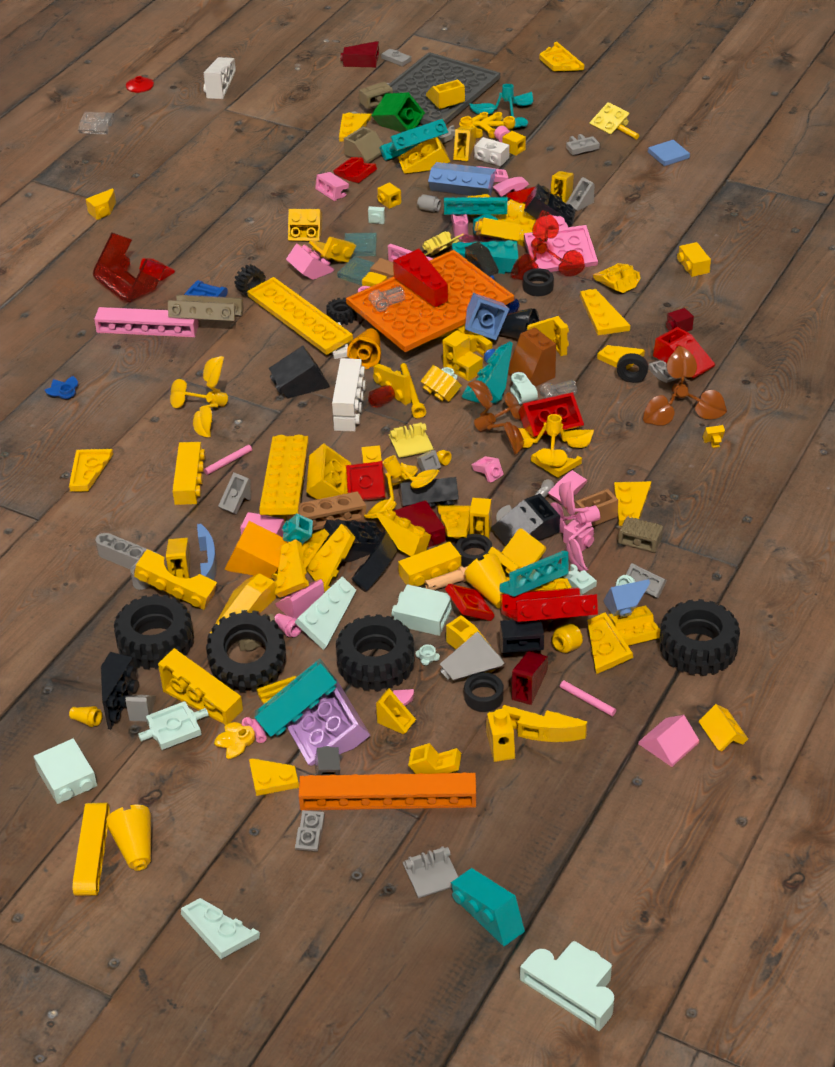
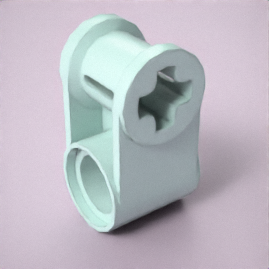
[510,372,538,404]

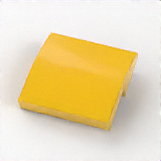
[608,605,661,645]

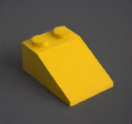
[398,137,451,174]

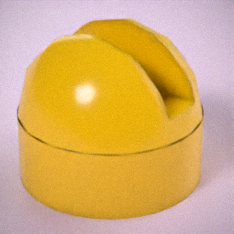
[437,450,452,466]

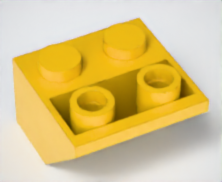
[426,80,465,109]
[288,209,322,241]

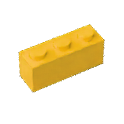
[398,542,461,587]

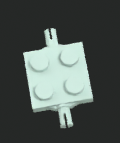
[138,701,209,750]

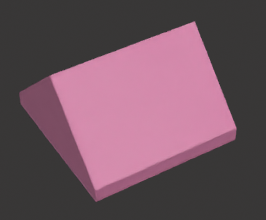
[275,579,324,618]
[638,715,699,767]

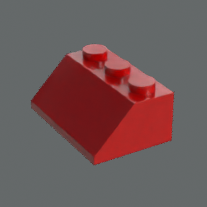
[518,392,584,438]

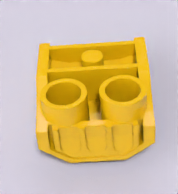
[593,263,641,293]

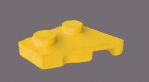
[531,448,582,477]
[249,758,299,796]

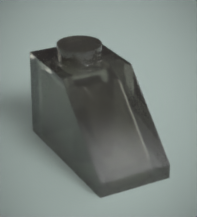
[465,242,499,277]

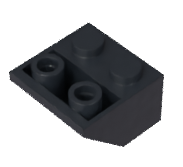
[500,620,544,653]

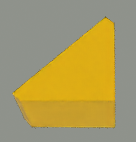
[376,688,416,734]

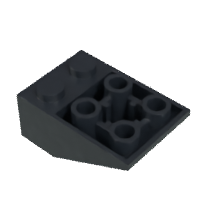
[524,184,576,225]
[491,493,560,547]
[322,519,382,562]
[101,652,139,730]

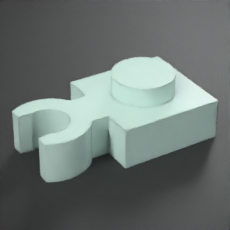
[563,564,597,595]

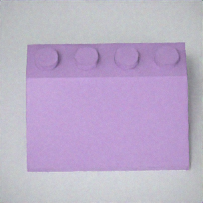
[286,678,371,766]

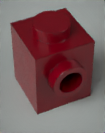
[666,308,694,332]

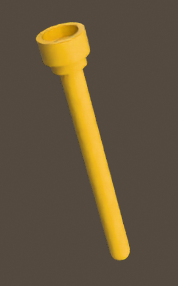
[400,363,426,418]

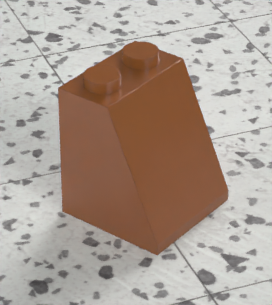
[508,327,556,387]

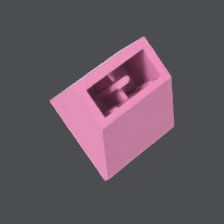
[286,243,334,280]

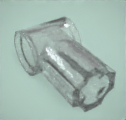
[368,286,405,312]
[539,380,577,399]

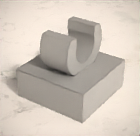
[417,450,441,472]

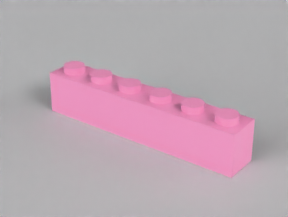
[94,307,199,337]

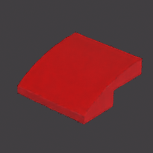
[333,157,377,183]

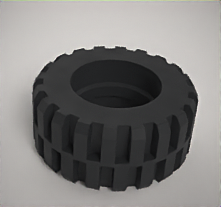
[114,594,194,670]
[659,599,740,676]
[206,610,286,692]
[336,614,415,692]

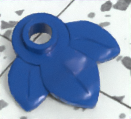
[45,376,78,399]

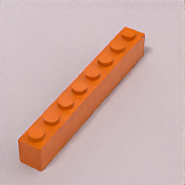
[299,772,476,810]

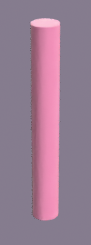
[204,445,252,475]
[560,680,616,716]

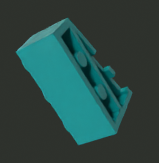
[451,868,525,946]

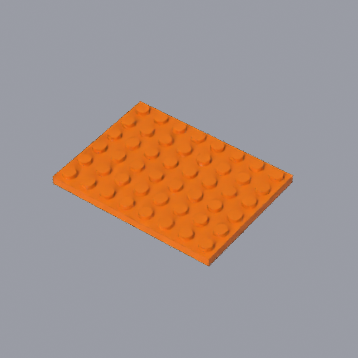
[346,250,514,352]

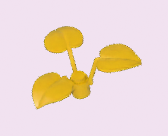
[170,356,228,437]
[518,414,594,467]
[364,455,440,518]

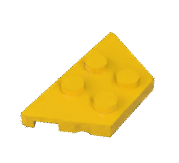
[539,42,584,71]

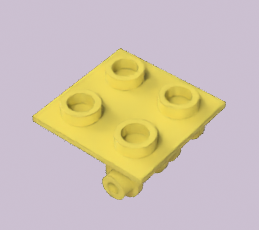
[589,102,630,135]
[422,231,463,256]
[389,422,434,458]

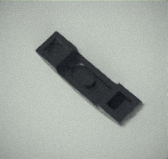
[351,529,398,592]

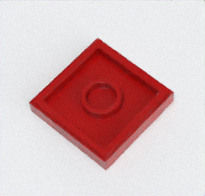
[346,461,386,501]
[445,584,495,621]

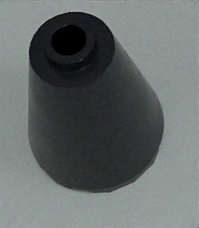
[499,308,539,339]

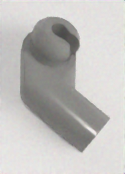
[535,479,555,498]

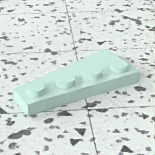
[294,577,356,650]

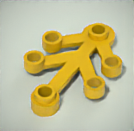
[459,112,516,138]

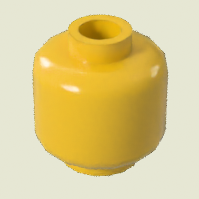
[552,624,583,653]

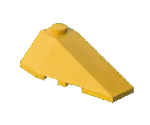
[210,573,277,633]

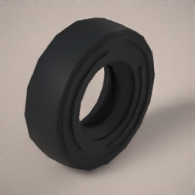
[617,353,648,383]

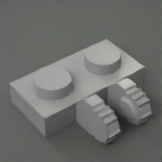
[566,134,600,155]

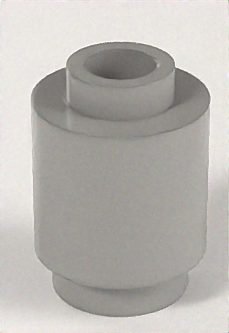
[417,194,441,212]

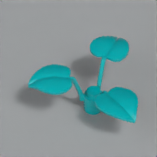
[470,84,533,128]

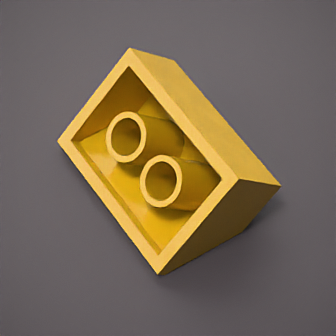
[306,443,351,500]

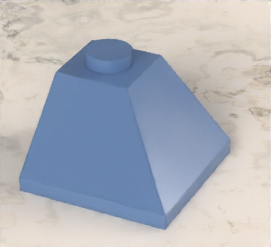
[603,579,650,617]

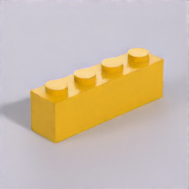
[173,442,205,505]

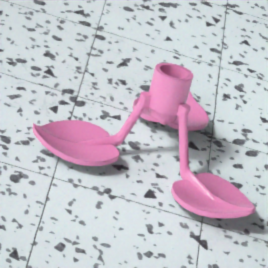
[550,480,600,571]

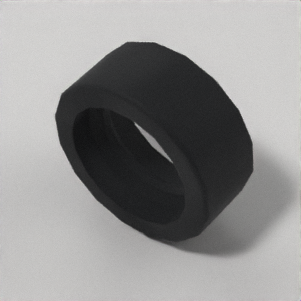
[523,268,554,296]
[456,534,492,567]
[464,672,504,712]

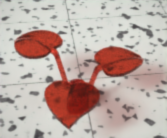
[510,210,585,280]

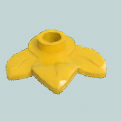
[214,722,255,759]

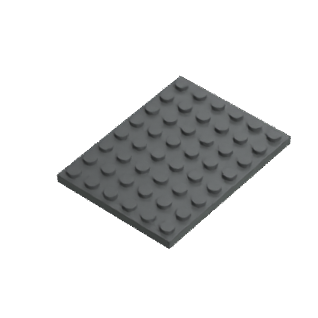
[372,52,501,125]

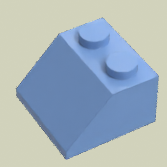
[465,293,509,340]

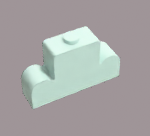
[520,941,614,1031]

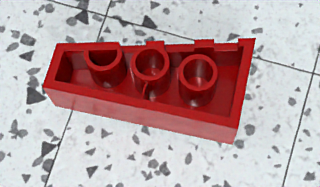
[393,248,448,307]

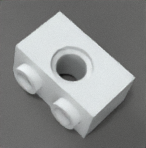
[474,137,509,166]

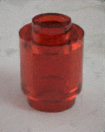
[368,385,395,408]

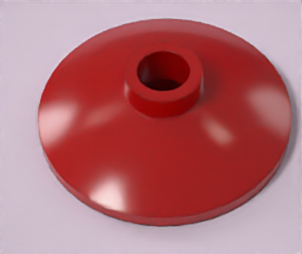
[126,76,154,93]

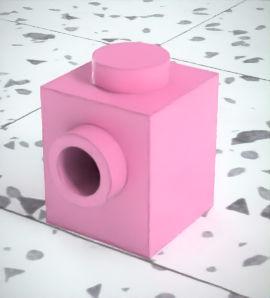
[563,518,594,552]

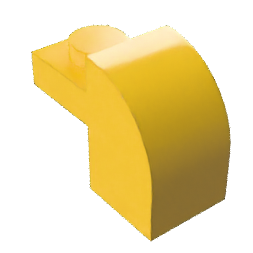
[408,743,461,774]

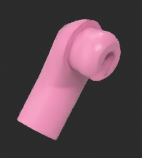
[242,717,267,743]

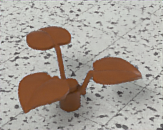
[643,346,727,426]
[467,380,524,455]

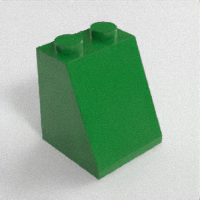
[371,92,425,133]

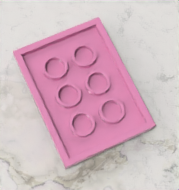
[523,225,598,272]

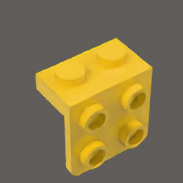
[309,236,356,263]
[527,316,569,356]
[488,528,546,576]

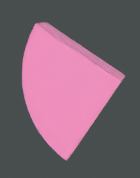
[393,689,414,706]

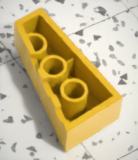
[158,648,243,725]

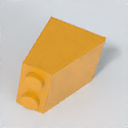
[225,521,288,579]

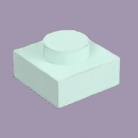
[368,206,385,224]

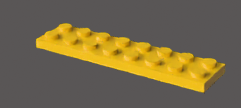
[247,277,353,355]
[259,434,309,515]

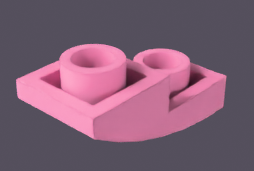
[493,177,529,197]
[548,470,587,504]

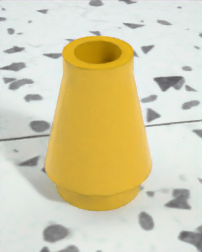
[69,706,102,727]

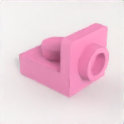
[471,456,503,483]

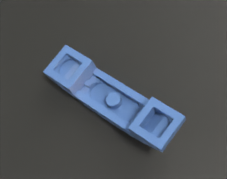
[197,524,217,580]

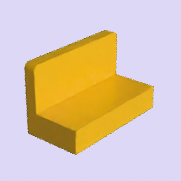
[699,704,748,751]

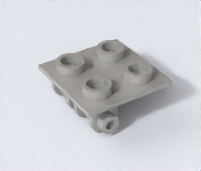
[403,846,458,898]

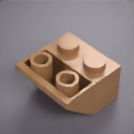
[574,489,618,527]

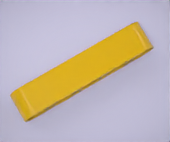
[73,803,110,896]

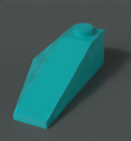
[462,341,513,404]

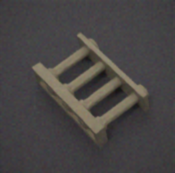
[168,295,243,321]

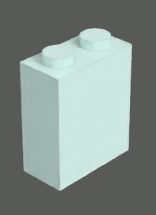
[392,584,453,636]
[34,739,97,804]

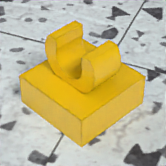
[703,425,725,448]

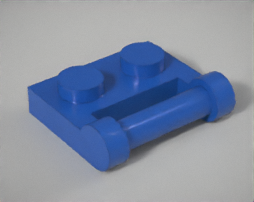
[184,280,228,297]

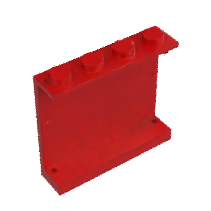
[500,587,598,622]

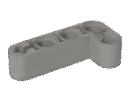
[95,533,158,590]

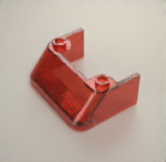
[93,232,166,302]

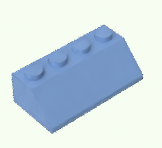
[428,162,496,197]

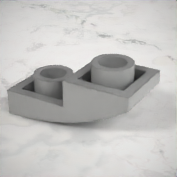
[648,360,681,383]
[295,810,325,851]

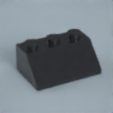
[398,477,459,507]

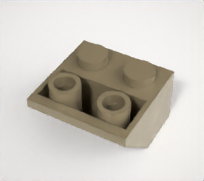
[344,126,384,163]

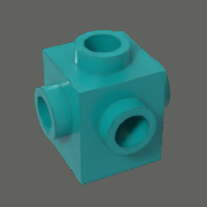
[282,513,313,544]

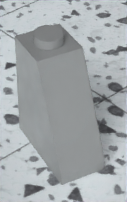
[440,631,506,681]

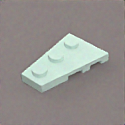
[181,898,260,959]

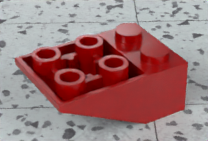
[653,327,715,378]

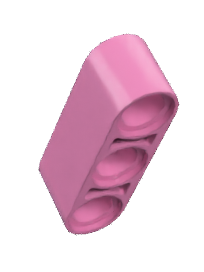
[451,214,468,239]

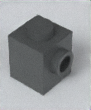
[315,746,340,775]

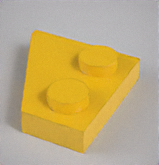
[597,345,645,370]

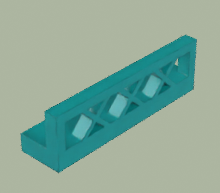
[444,197,508,215]
[500,550,569,597]

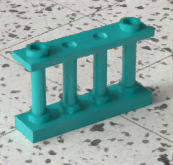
[379,119,449,161]

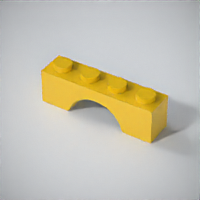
[134,549,217,610]

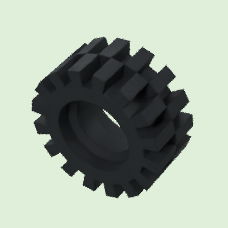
[234,264,266,296]
[326,298,357,326]

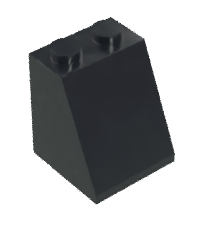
[269,345,330,399]

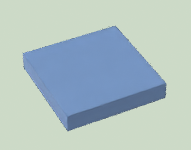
[648,140,690,166]

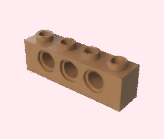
[286,491,366,531]

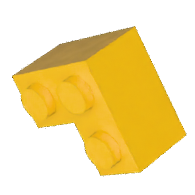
[443,330,483,381]

